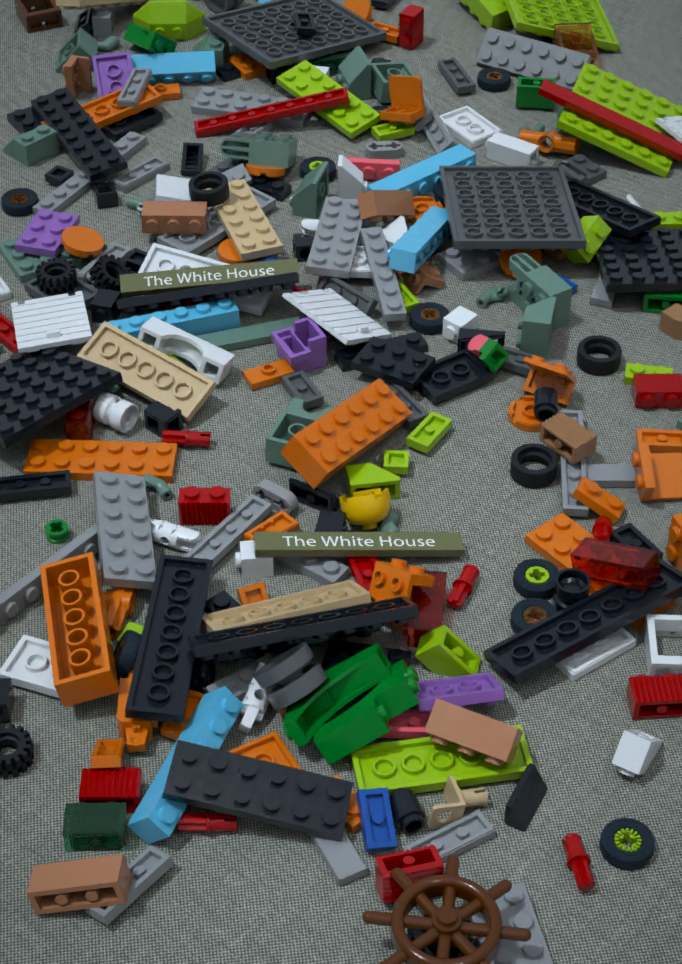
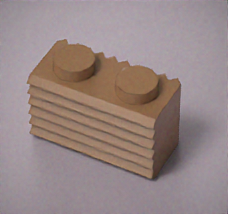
[539,411,597,465]

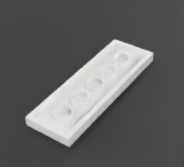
[138,243,275,317]

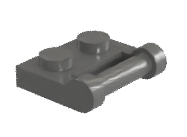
[553,154,607,185]

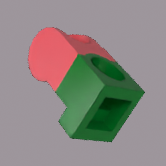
[468,334,510,373]

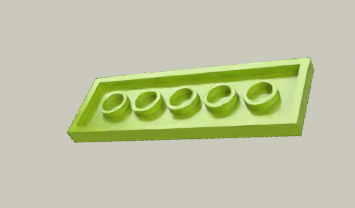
[276,60,381,139]
[350,724,533,796]

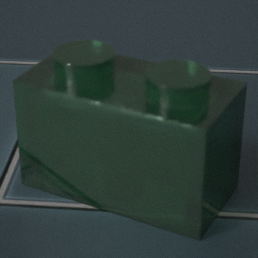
[62,801,129,852]

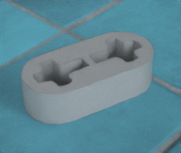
[365,140,403,159]
[253,479,299,515]

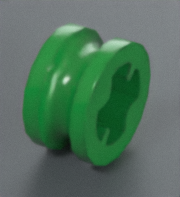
[45,519,70,544]

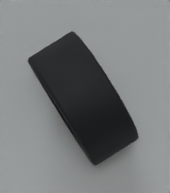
[188,171,229,207]
[576,335,622,376]
[510,443,558,489]

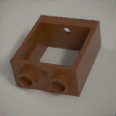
[14,0,63,33]

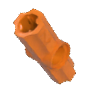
[518,129,580,155]
[104,586,137,641]

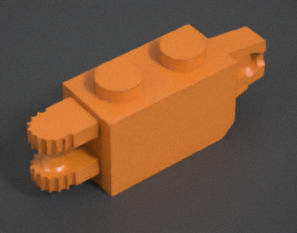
[116,668,159,752]

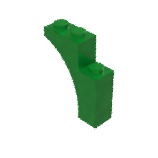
[123,22,177,53]
[283,643,392,748]
[314,659,421,765]

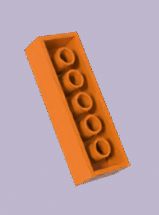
[280,378,412,489]
[40,552,119,707]

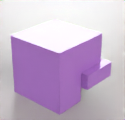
[271,317,327,373]

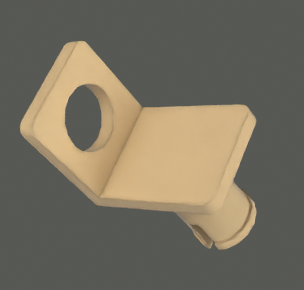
[427,775,488,828]

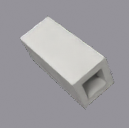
[485,132,539,166]

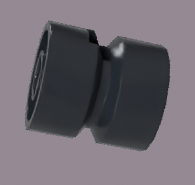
[553,568,591,611]

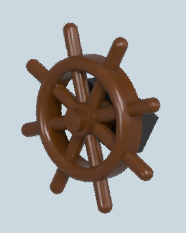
[362,855,531,964]

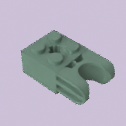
[220,131,298,169]
[507,253,573,330]
[265,397,335,469]

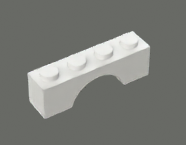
[138,317,235,385]

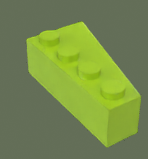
[460,0,513,31]

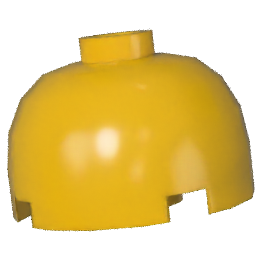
[339,488,391,530]

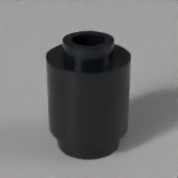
[534,387,558,422]
[389,788,425,834]

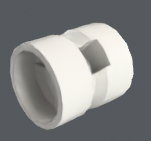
[93,392,139,433]

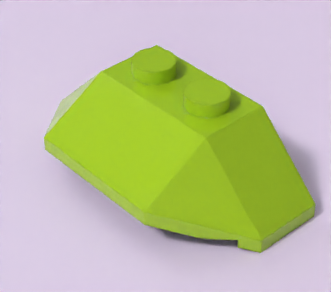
[133,0,206,40]

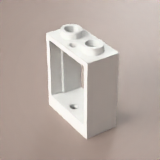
[644,614,682,676]

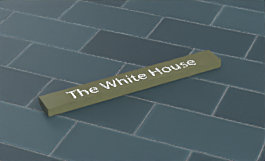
[119,258,300,297]
[253,532,465,557]

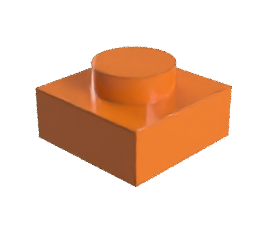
[236,581,269,606]

